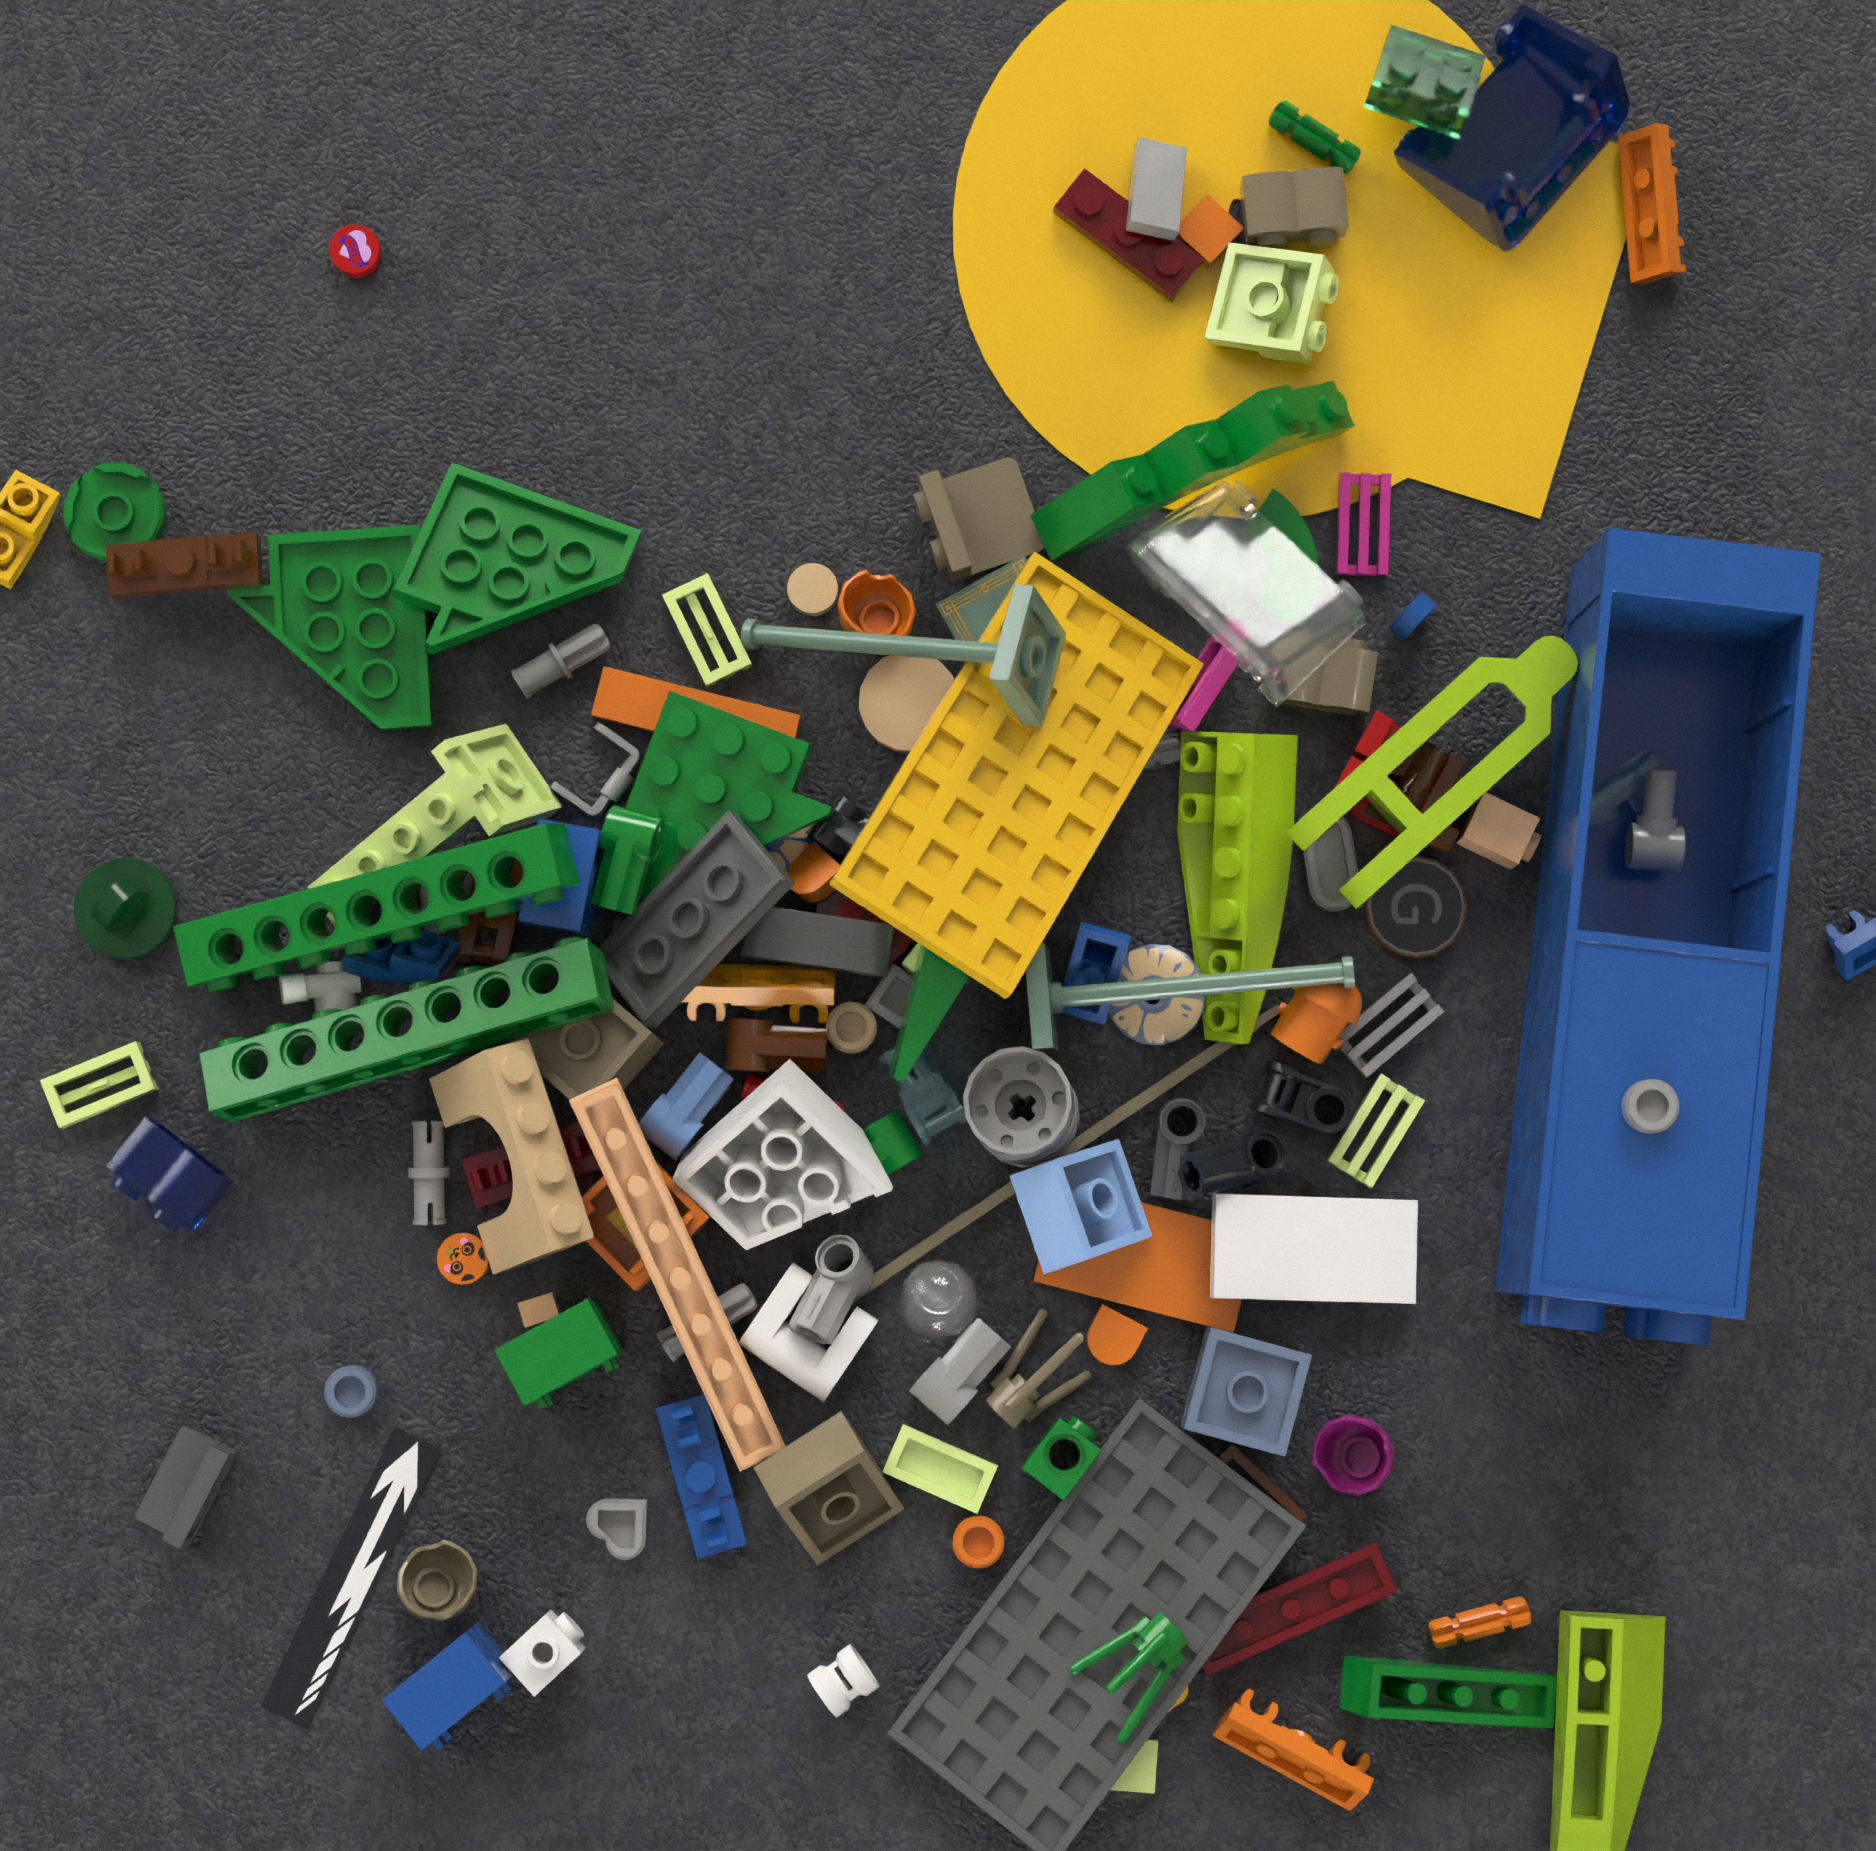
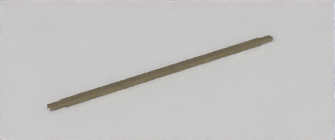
[853,1004,1279,1302]

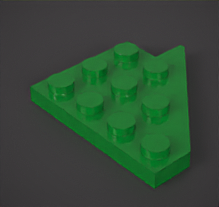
[394,462,641,654]
[227,525,434,732]
[625,690,835,900]

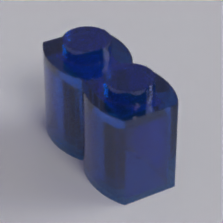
[107,1117,233,1232]

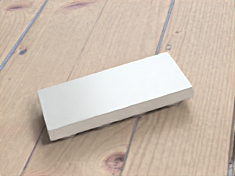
[1210,1194,1418,1304]

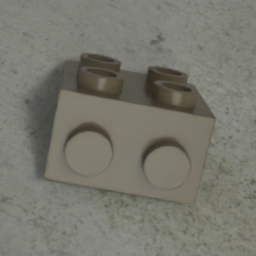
[913,457,1044,583]

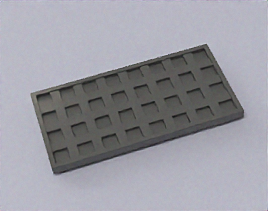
[887,1398,1306,1851]

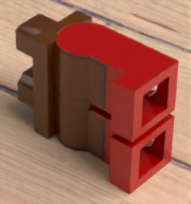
[1334,710,1477,852]

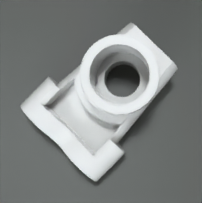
[279,960,361,1012]

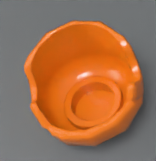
[837,570,916,636]

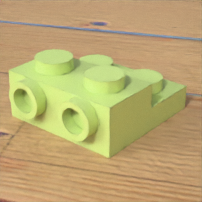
[1205,242,1339,364]

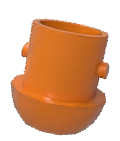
[1270,983,1362,1065]

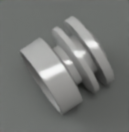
[963,1046,1080,1168]

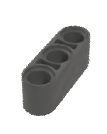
[740,907,895,977]

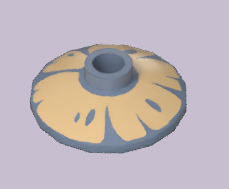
[1109,944,1206,1045]

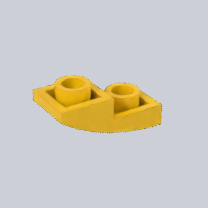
[0,470,61,590]

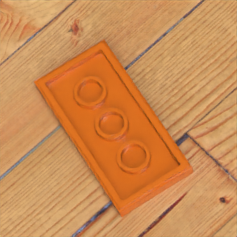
[1033,1202,1242,1333]

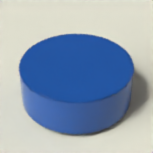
[1390,593,1437,642]

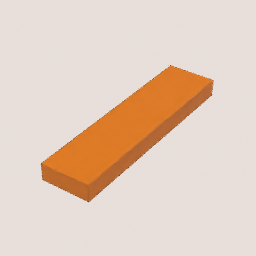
[591,666,801,738]

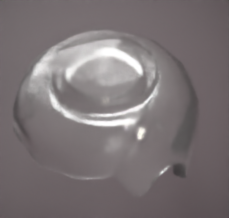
[900,1259,978,1344]

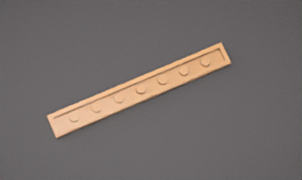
[569,1078,786,1472]

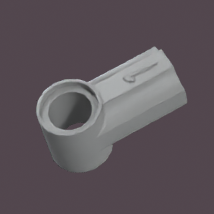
[789,1234,874,1345]
[909,1318,1011,1425]

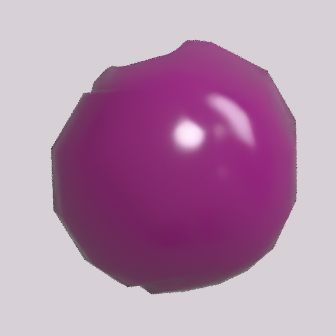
[1311,1414,1395,1495]

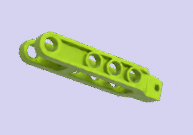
[1286,636,1578,909]

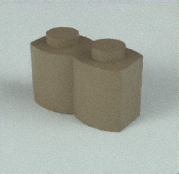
[1240,167,1349,249]
[1266,630,1378,717]

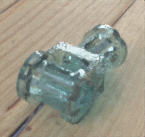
[878,1047,968,1146]

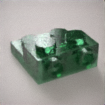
[1364,24,1486,139]

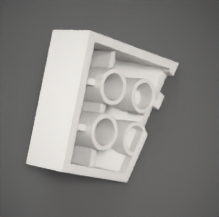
[672,1059,893,1250]

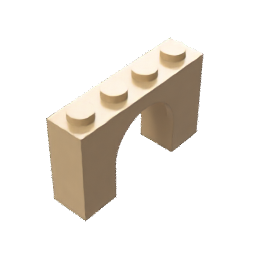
[429,1038,595,1275]

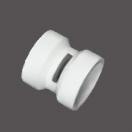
[807,1644,879,1718]

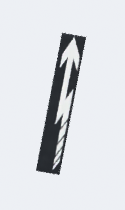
[261,1427,441,1728]

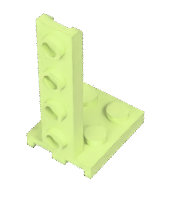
[308,724,563,927]

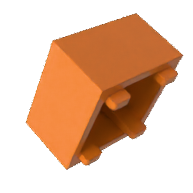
[581,1160,713,1291]

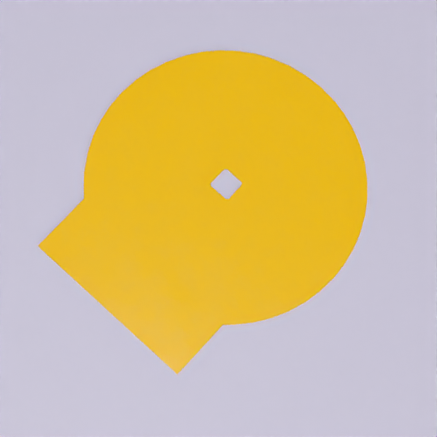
[953,0,1627,521]

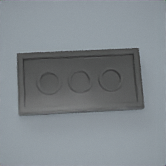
[598,810,795,1030]

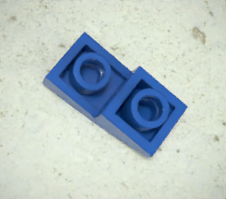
[342,930,460,983]

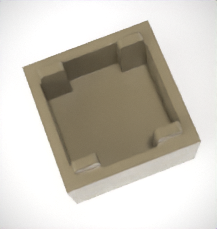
[510,998,665,1100]

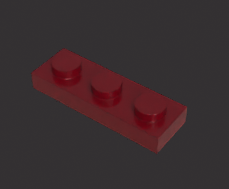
[1053,168,1204,302]

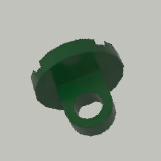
[73,857,178,960]

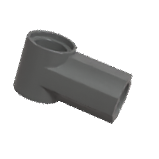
[1149,1097,1206,1201]

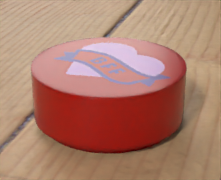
[329,224,382,278]

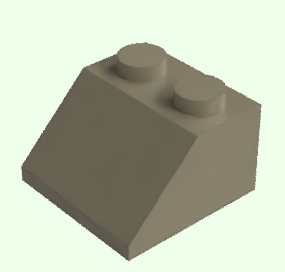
[753,1411,904,1565]

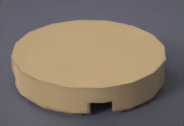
[859,655,954,753]

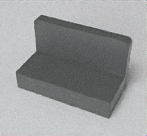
[135,1426,239,1549]

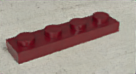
[1202,1542,1398,1676]

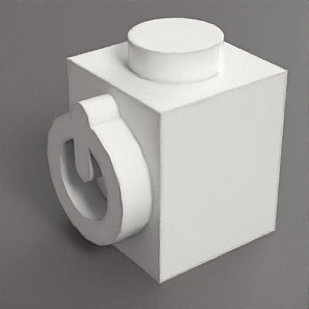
[499,1610,586,1697]

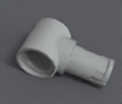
[1625,769,1685,872]

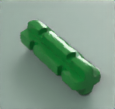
[1268,100,1361,174]

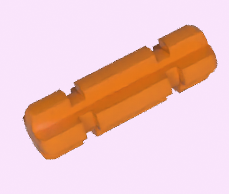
[1428,1596,1531,1649]

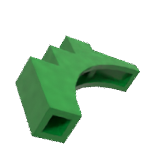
[1030,381,1355,561]

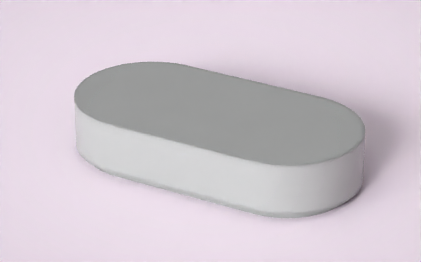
[1301,817,1358,913]

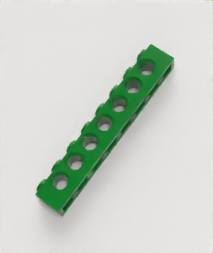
[173,823,580,993]
[200,937,615,1123]

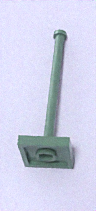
[741,584,1066,726]
[1026,943,1355,1054]

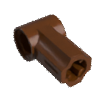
[725,1018,828,1074]

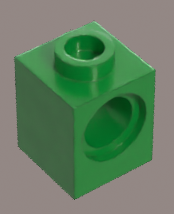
[1021,1415,1101,1500]

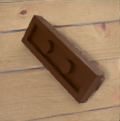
[106,532,263,599]

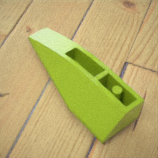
[1177,731,1298,1044]
[1550,1610,1666,1851]

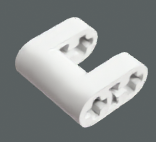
[739,1262,879,1402]

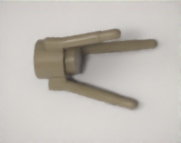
[986,1309,1092,1428]

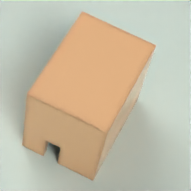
[517,1292,561,1328]

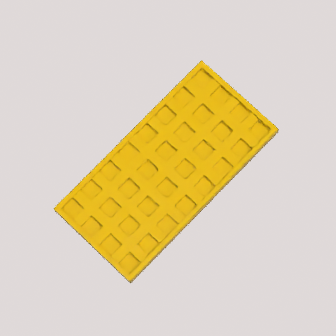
[829,552,1204,999]

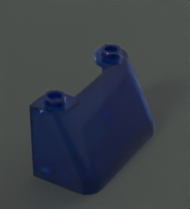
[1393,4,1630,251]

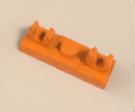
[1618,123,1686,285]
[1212,1689,1374,1811]

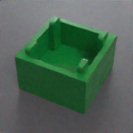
[494,1298,626,1410]

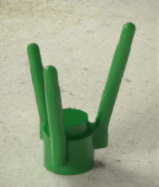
[1069,1612,1189,1744]

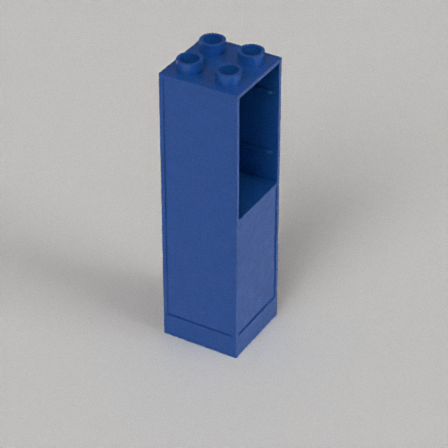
[1495,528,1821,1346]

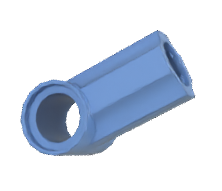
[638,1052,734,1161]

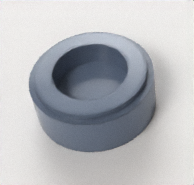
[324,1365,379,1418]

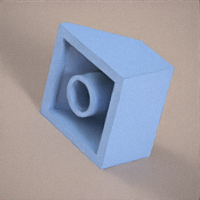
[1010,1139,1153,1274]

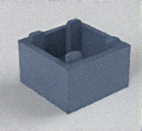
[1180,1326,1312,1457]

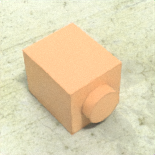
[1456,792,1541,870]

